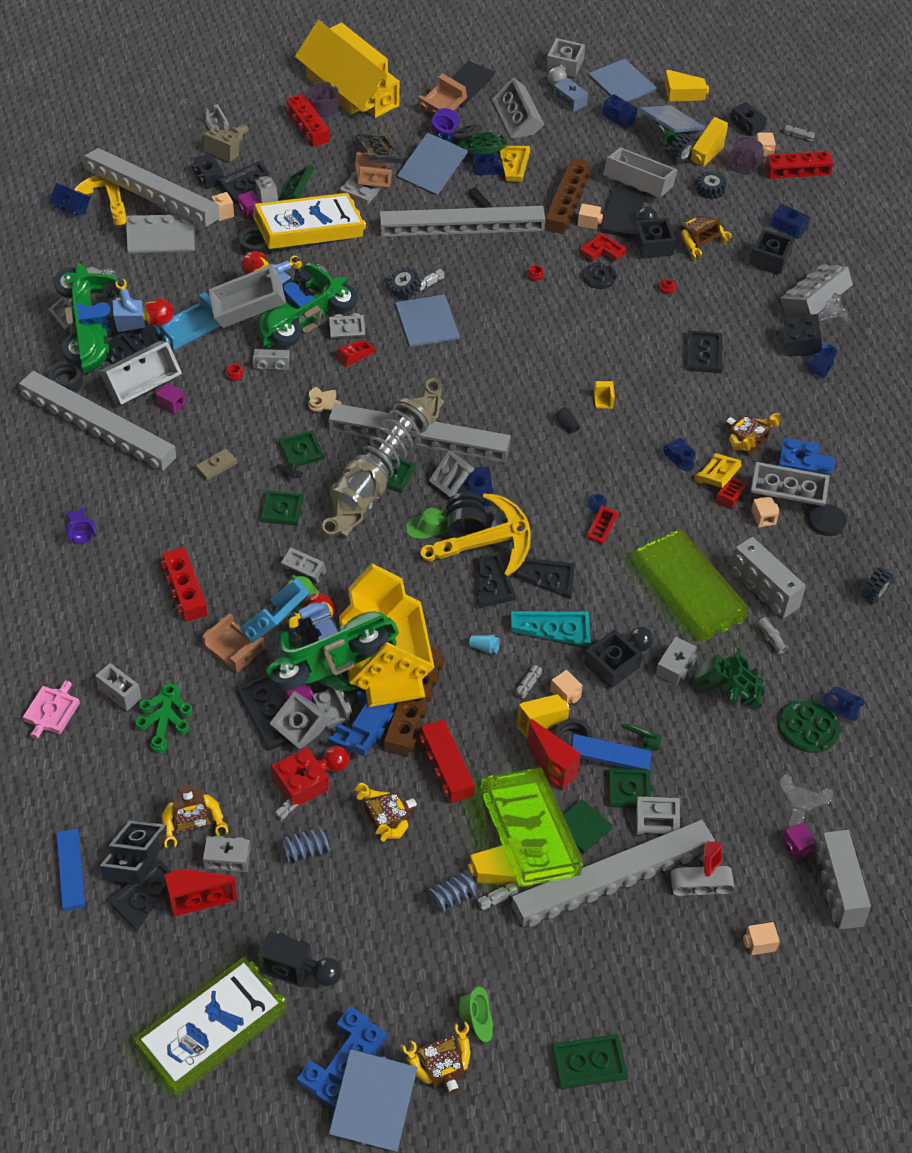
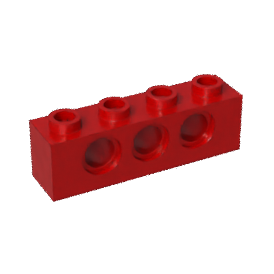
[161,547,208,622]

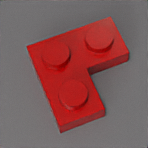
[580,233,627,261]

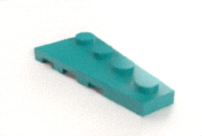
[511,611,591,648]

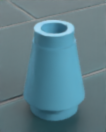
[469,635,500,654]

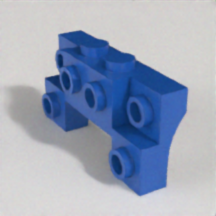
[328,689,398,757]
[297,1006,388,1111]

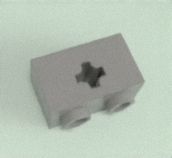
[255,176,278,203]
[656,637,697,685]
[96,663,141,711]
[203,836,251,872]

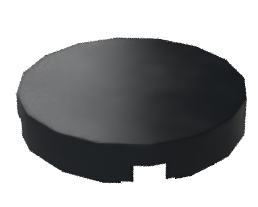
[583,262,617,289]
[809,504,847,536]

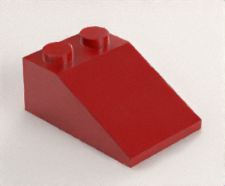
[527,719,581,791]
[165,869,238,917]

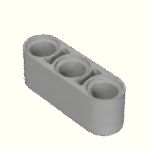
[670,866,735,896]

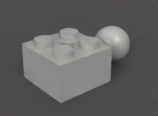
[546,38,585,86]

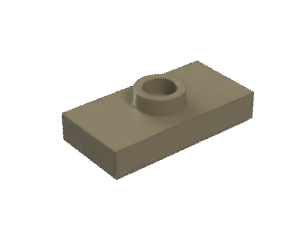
[196,449,237,480]

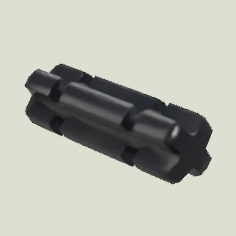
[469,187,492,208]

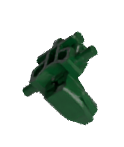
[691,648,765,709]

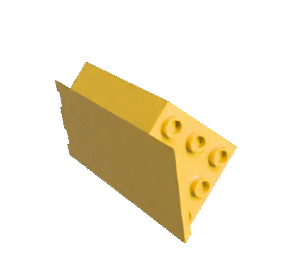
[295,20,400,118]
[339,563,435,707]

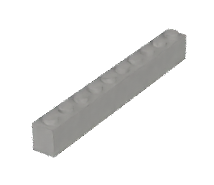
[84,148,219,227]
[380,206,545,237]
[19,371,176,471]
[329,403,511,463]
[511,820,715,927]

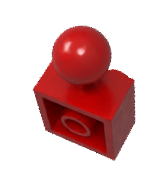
[271,746,349,808]

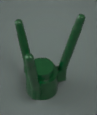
[656,121,679,148]
[621,723,662,754]

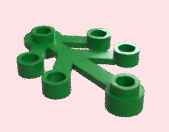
[135,684,192,754]

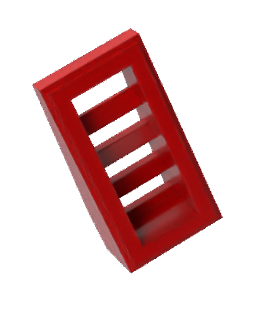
[336,340,375,367]
[715,477,748,510]
[586,505,619,545]
[704,841,722,877]

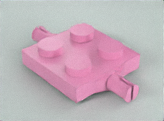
[23,680,80,739]

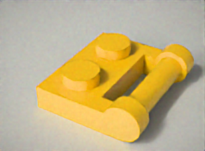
[694,453,742,488]

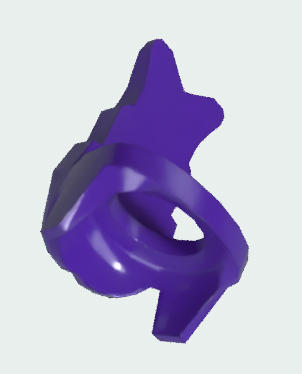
[65,508,97,544]

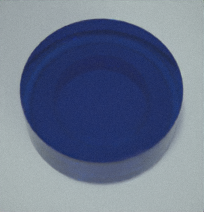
[588,494,607,512]

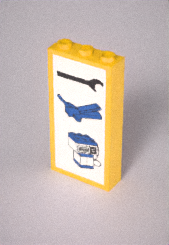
[253,193,366,249]

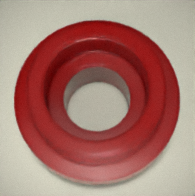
[527,265,544,280]
[659,279,676,294]
[226,364,244,380]

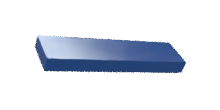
[571,734,651,770]
[57,829,86,911]

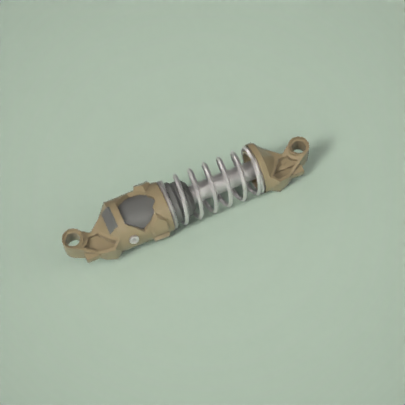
[318,378,445,539]

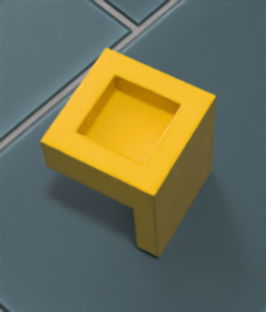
[594,381,615,408]

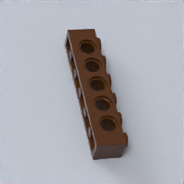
[545,157,592,235]
[384,647,445,757]

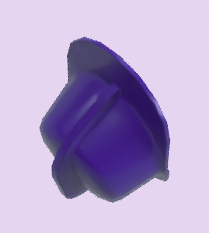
[431,108,460,138]

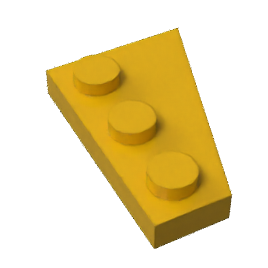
[500,146,530,182]

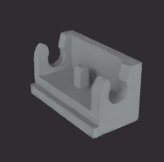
[204,104,229,131]
[281,547,326,583]

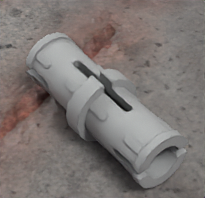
[757,617,788,655]

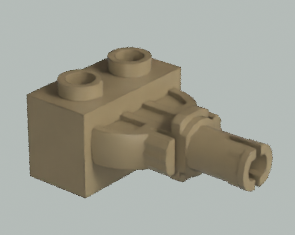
[203,124,248,162]

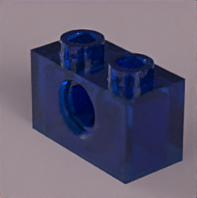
[602,94,638,129]
[50,183,91,216]
[770,204,810,239]
[464,467,493,506]

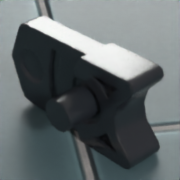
[276,463,303,480]

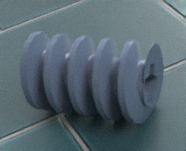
[283,827,330,864]
[428,870,476,912]

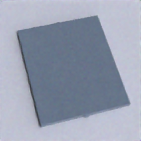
[588,59,657,105]
[639,105,705,133]
[397,133,468,195]
[395,295,460,347]
[329,1049,417,1152]

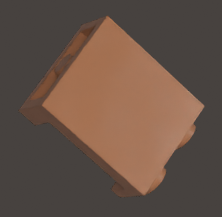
[418,73,467,116]
[354,152,392,187]
[202,613,265,673]

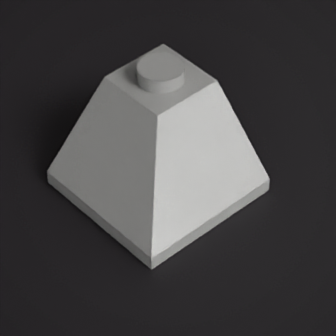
[270,691,332,749]

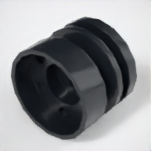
[446,492,487,538]

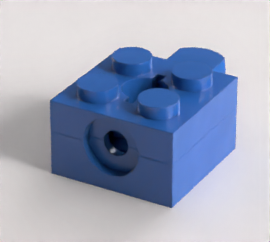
[778,438,836,475]

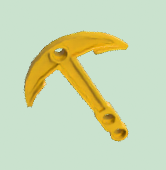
[73,175,127,225]
[421,494,531,576]

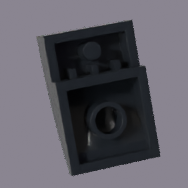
[100,820,167,885]

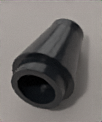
[555,407,581,433]

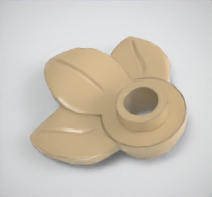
[308,387,342,412]

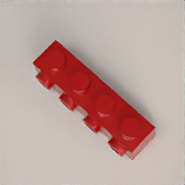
[285,94,330,147]
[765,151,834,179]
[419,719,475,803]

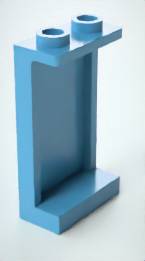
[153,292,221,350]
[240,578,310,643]

